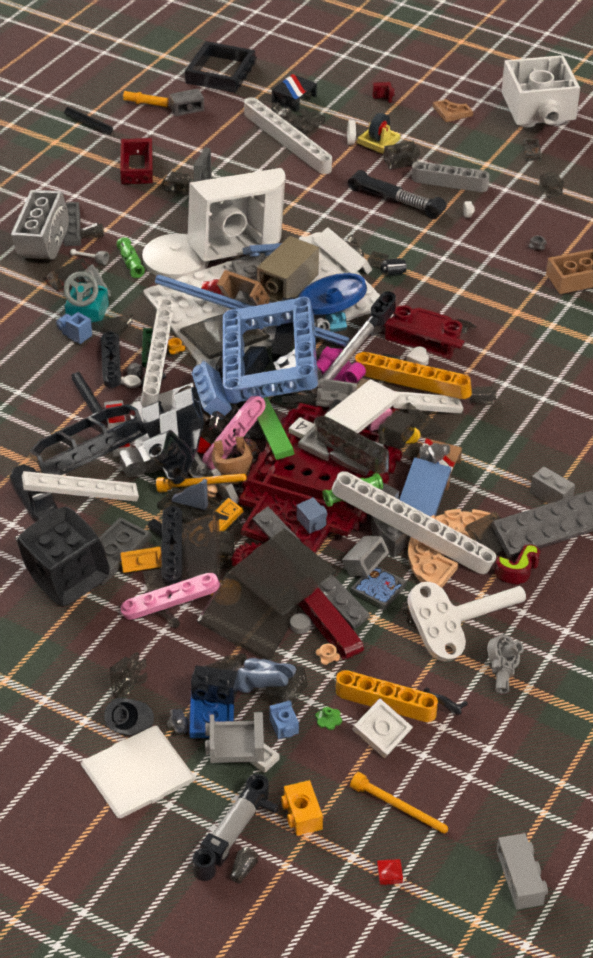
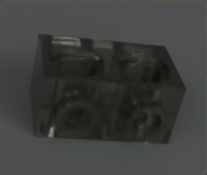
[384,141,420,170]

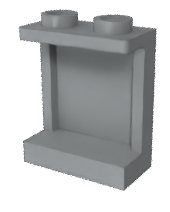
[205,712,264,763]

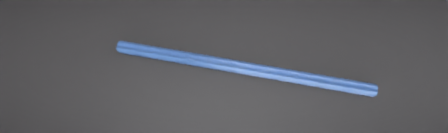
[155,275,349,347]

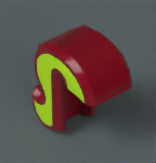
[494,544,540,584]

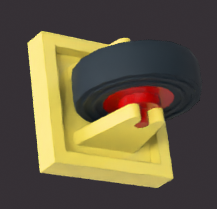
[357,113,401,153]

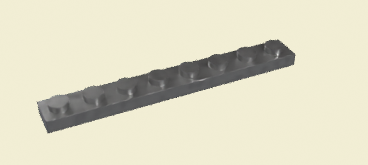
[253,507,370,630]

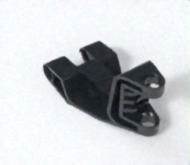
[142,387,204,485]

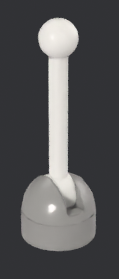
[70,249,109,265]

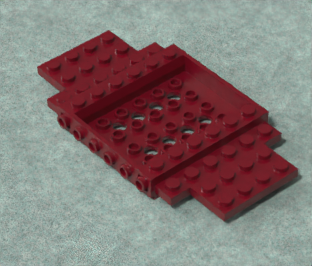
[239,403,404,556]

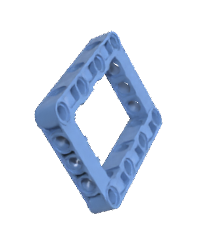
[223,297,318,403]

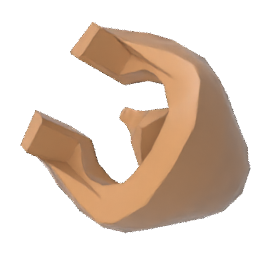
[212,436,253,484]

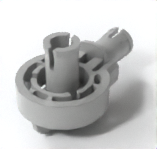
[487,634,524,694]

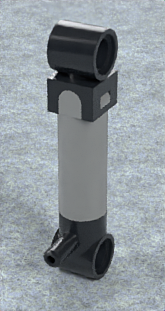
[193,774,279,881]

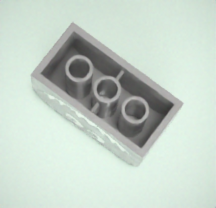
[11,190,69,259]

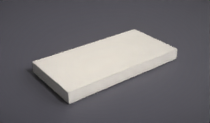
[324,379,400,436]

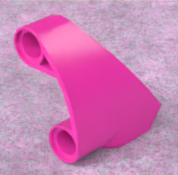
[317,346,366,384]

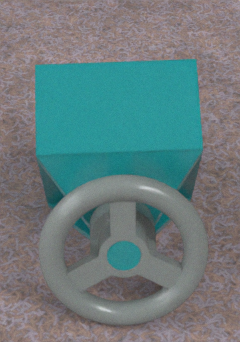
[64,272,109,326]

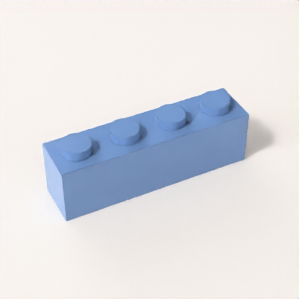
[192,361,232,421]

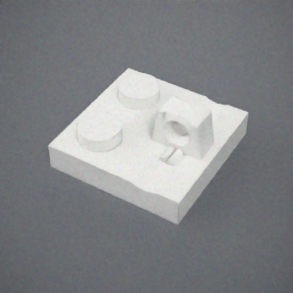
[352,699,413,758]

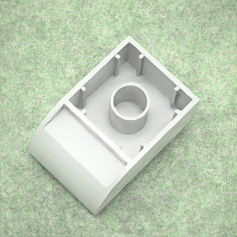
[188,168,285,261]

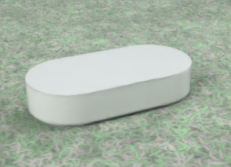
[347,120,356,145]

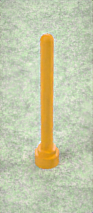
[156,474,247,493]
[350,772,448,833]

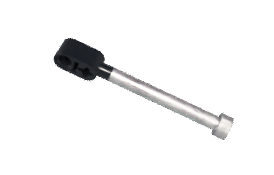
[311,291,396,396]

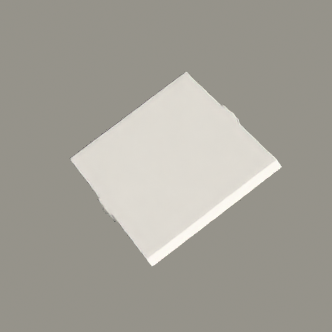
[81,726,196,818]

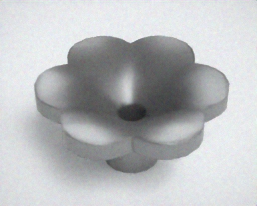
[167,709,188,734]

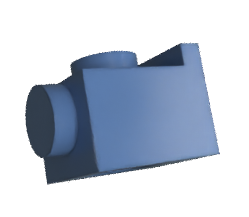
[270,701,299,739]

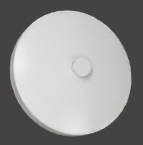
[143,234,209,280]

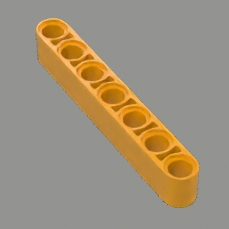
[355,352,472,399]

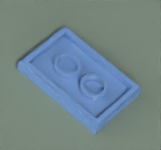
[399,457,451,517]

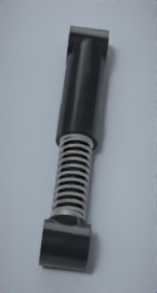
[347,170,447,219]

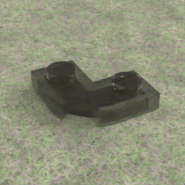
[208,404,241,436]

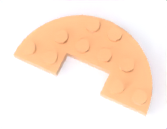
[408,509,497,588]

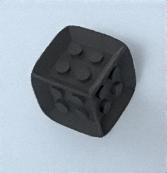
[18,506,110,606]

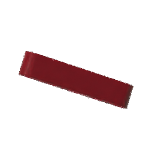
[291,578,364,660]

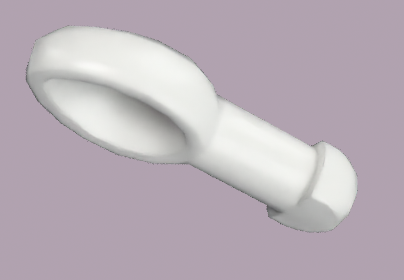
[121,375,142,388]

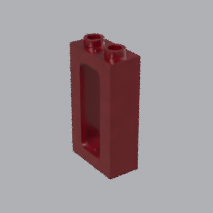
[120,138,153,184]

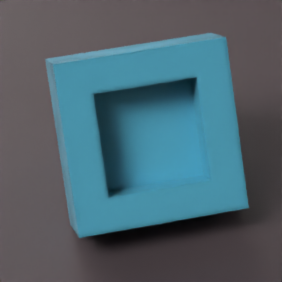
[325,311,347,332]

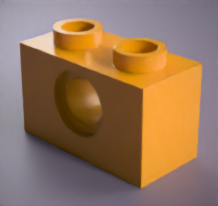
[281,780,323,836]

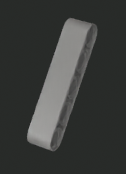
[412,162,489,192]

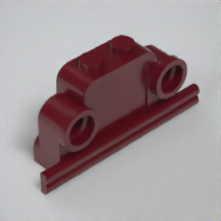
[383,305,465,360]

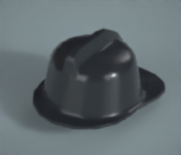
[104,698,154,736]

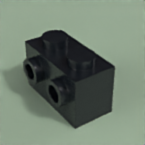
[191,665,238,705]

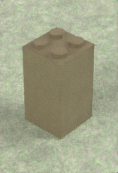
[257,236,319,302]

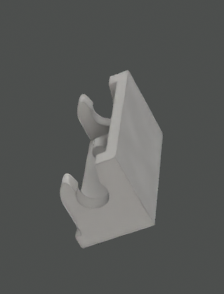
[316,378,357,407]

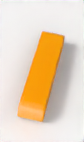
[336,670,438,722]

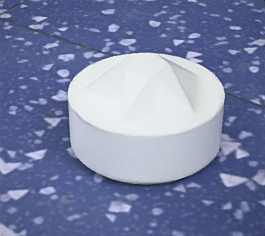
[464,201,475,218]

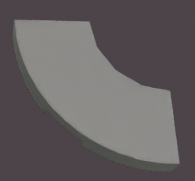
[206,468,239,503]

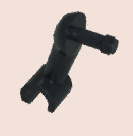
[424,688,468,715]

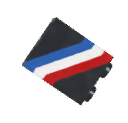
[272,74,317,112]

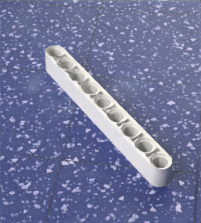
[244,97,332,174]
[141,296,174,407]
[332,472,496,574]

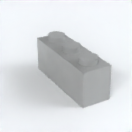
[497,833,548,910]

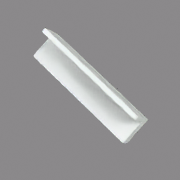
[314,227,372,274]

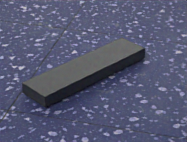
[64,202,81,246]

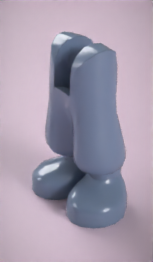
[238,658,296,693]

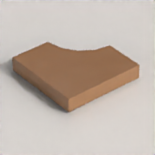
[433,99,473,122]

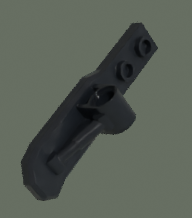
[9,464,58,522]

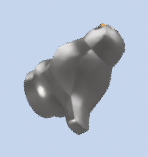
[420,443,450,464]

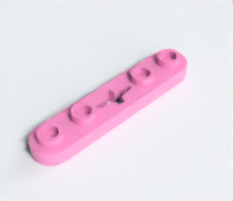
[202,396,266,469]
[120,573,220,620]

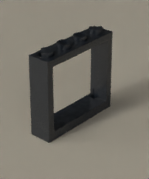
[185,41,257,93]

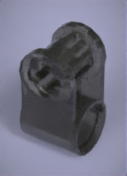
[161,171,192,195]

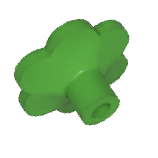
[315,707,342,730]

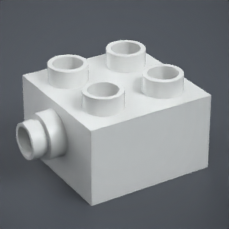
[502,55,580,127]

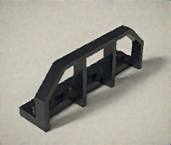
[29,404,147,475]

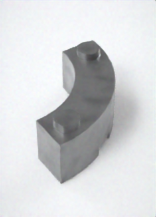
[371,483,407,558]

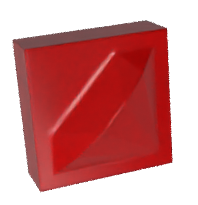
[377,859,403,885]

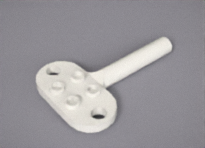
[407,582,526,662]

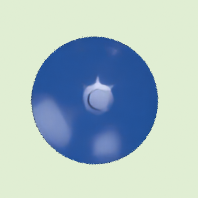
[299,273,367,315]

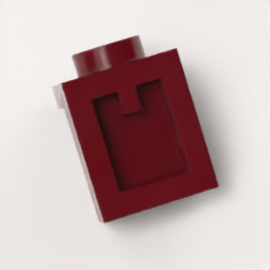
[372,82,395,103]

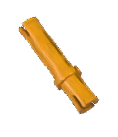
[123,91,169,108]

